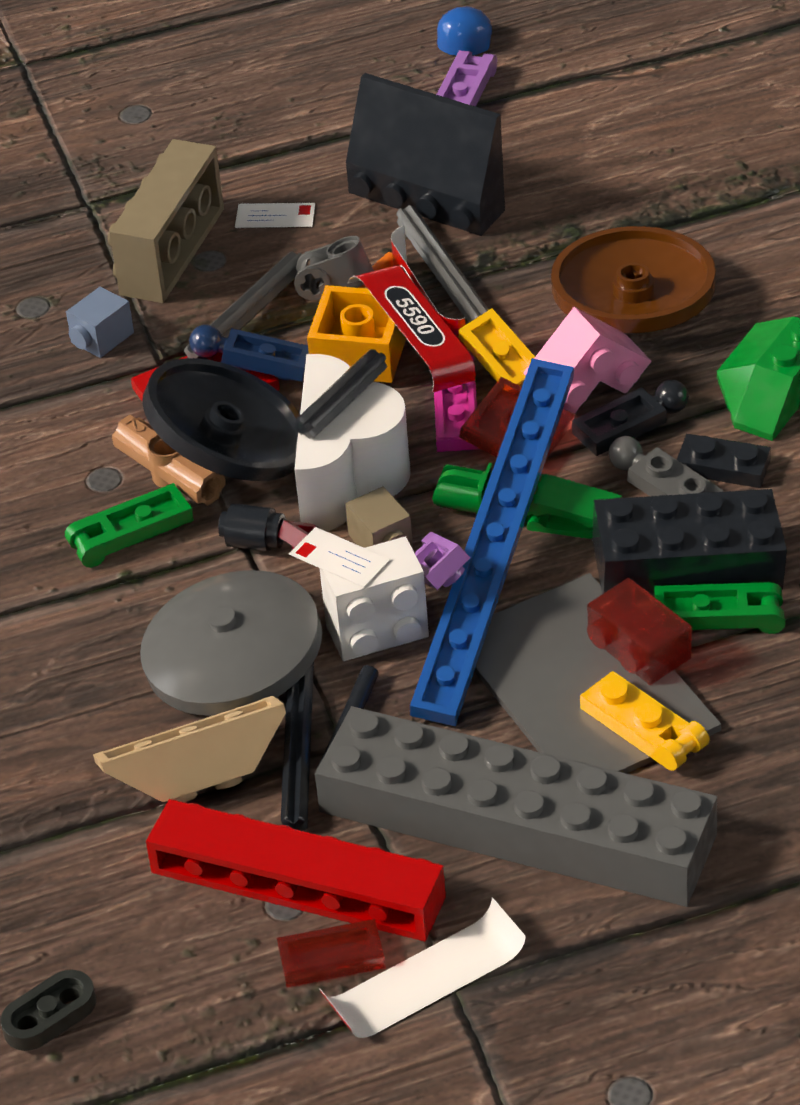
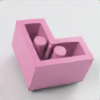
[523,307,652,414]

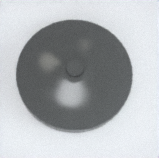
[140,570,322,716]

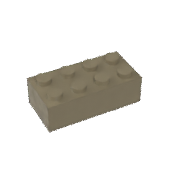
[108,139,224,303]

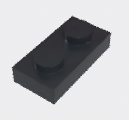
[677,433,771,488]

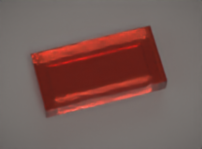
[277,919,386,988]

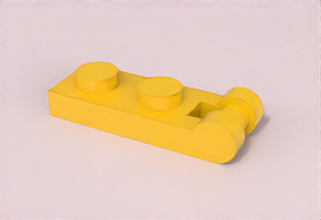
[580,671,710,771]

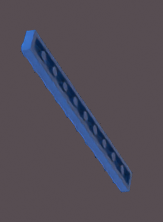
[410,358,574,726]

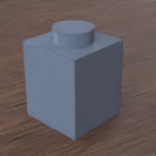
[66,287,134,358]

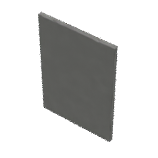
[474,573,721,774]

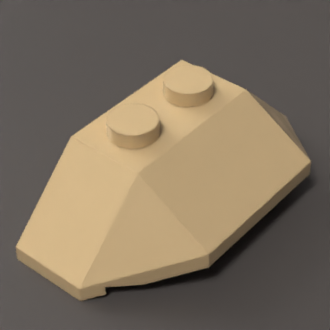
[93,696,286,802]

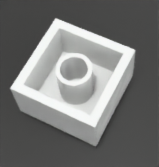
[320,536,429,661]

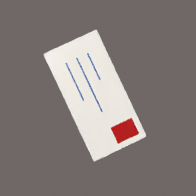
[235,203,315,228]
[289,527,390,587]

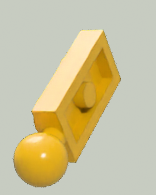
[458,308,535,396]

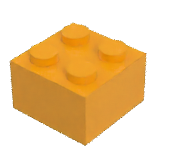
[307,285,406,383]

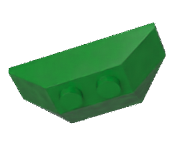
[717,316,800,441]

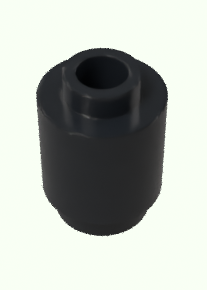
[218,503,286,552]

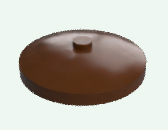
[551,226,716,333]

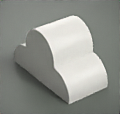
[294,354,410,532]

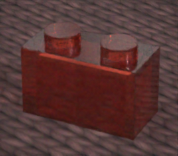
[587,578,692,685]

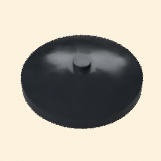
[142,358,300,481]

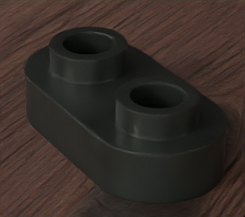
[0,970,96,1051]

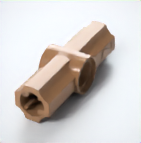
[112,415,226,506]

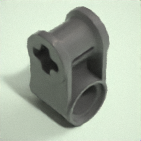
[294,236,374,301]

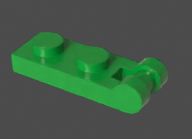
[64,483,194,568]
[654,582,786,634]

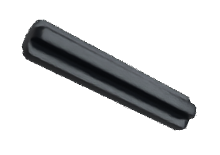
[296,349,387,439]

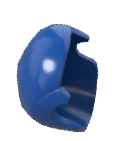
[437,6,492,56]

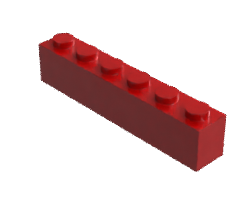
[146,799,446,942]

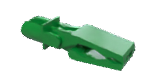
[432,463,622,539]

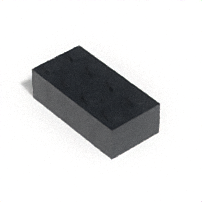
[592,489,787,601]

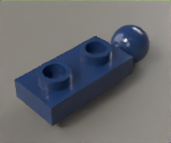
[189,325,309,382]

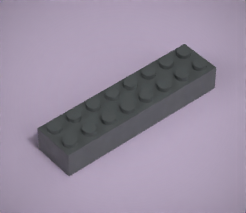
[315,706,717,907]

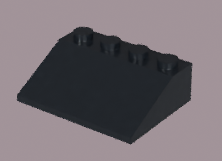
[346,73,505,236]

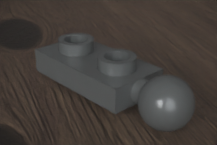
[609,436,723,496]

